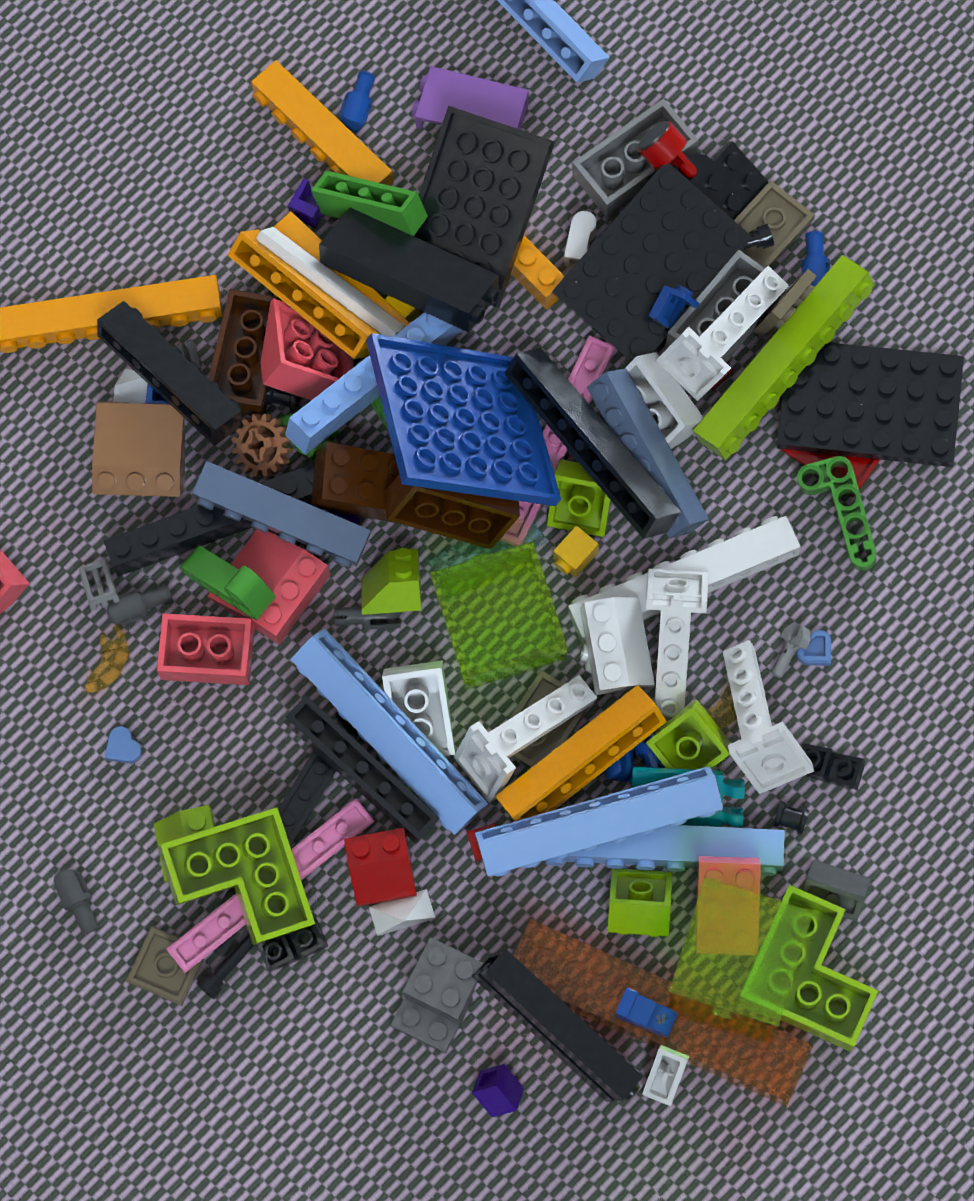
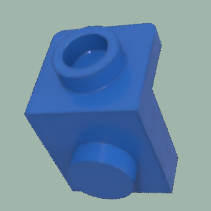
[649,285,700,329]

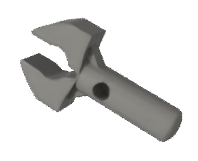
[772,622,810,678]

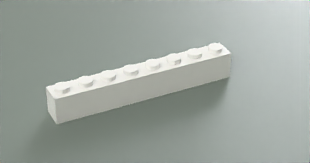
[568,516,801,645]

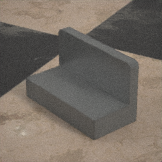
[803,860,870,922]

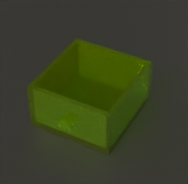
[430,541,567,691]
[669,876,814,1026]

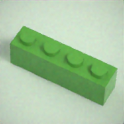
[311,170,428,236]

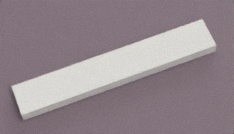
[256,227,406,337]

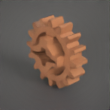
[231,414,294,477]

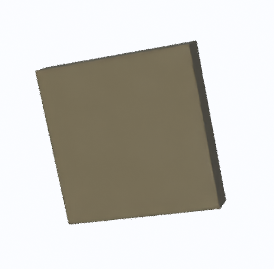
[126,926,204,1006]

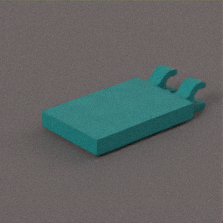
[632,767,745,827]

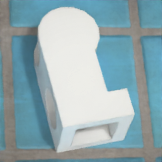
[564,211,596,268]

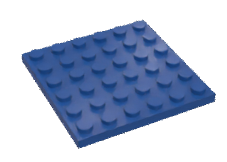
[366,333,561,506]

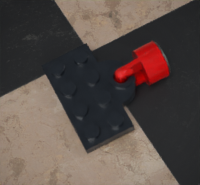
[638,121,769,220]

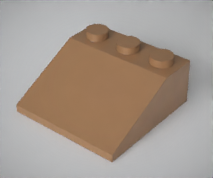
[92,402,185,497]

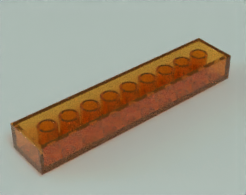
[514,919,813,1107]

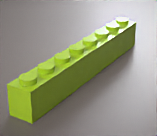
[693,255,875,460]

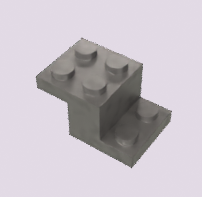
[390,937,483,1054]

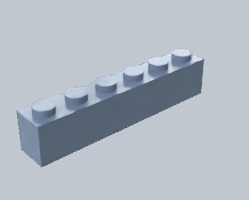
[587,368,709,539]
[192,461,371,568]

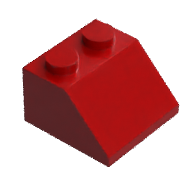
[344,828,417,907]

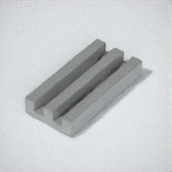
[78,558,120,611]

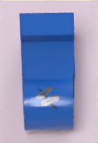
[615,988,678,1038]

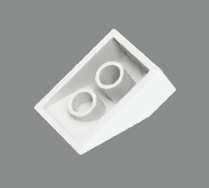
[382,660,455,756]

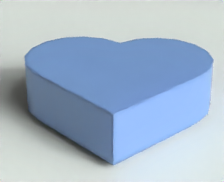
[796,630,831,666]
[105,726,142,764]

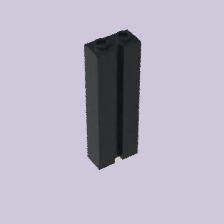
[319,207,501,333]
[472,949,643,1102]

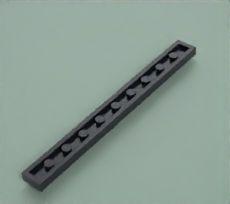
[213,712,359,957]

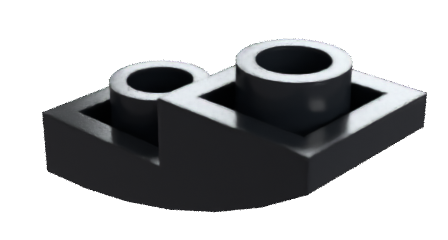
[802,743,866,790]
[257,918,328,972]

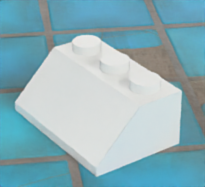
[626,352,704,449]
[580,597,655,695]

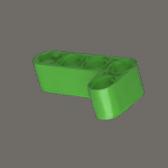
[797,456,877,571]
[179,545,276,621]

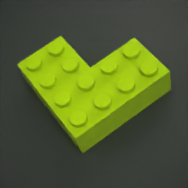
[157,807,315,945]
[738,885,878,1052]

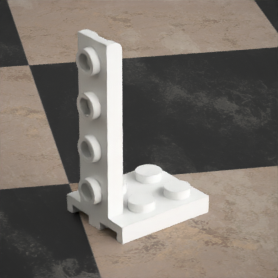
[656,266,789,401]
[646,569,708,720]
[723,640,814,794]
[453,675,597,804]

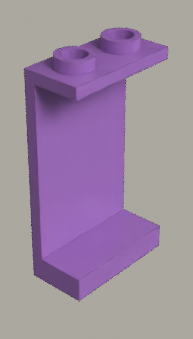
[412,66,529,130]

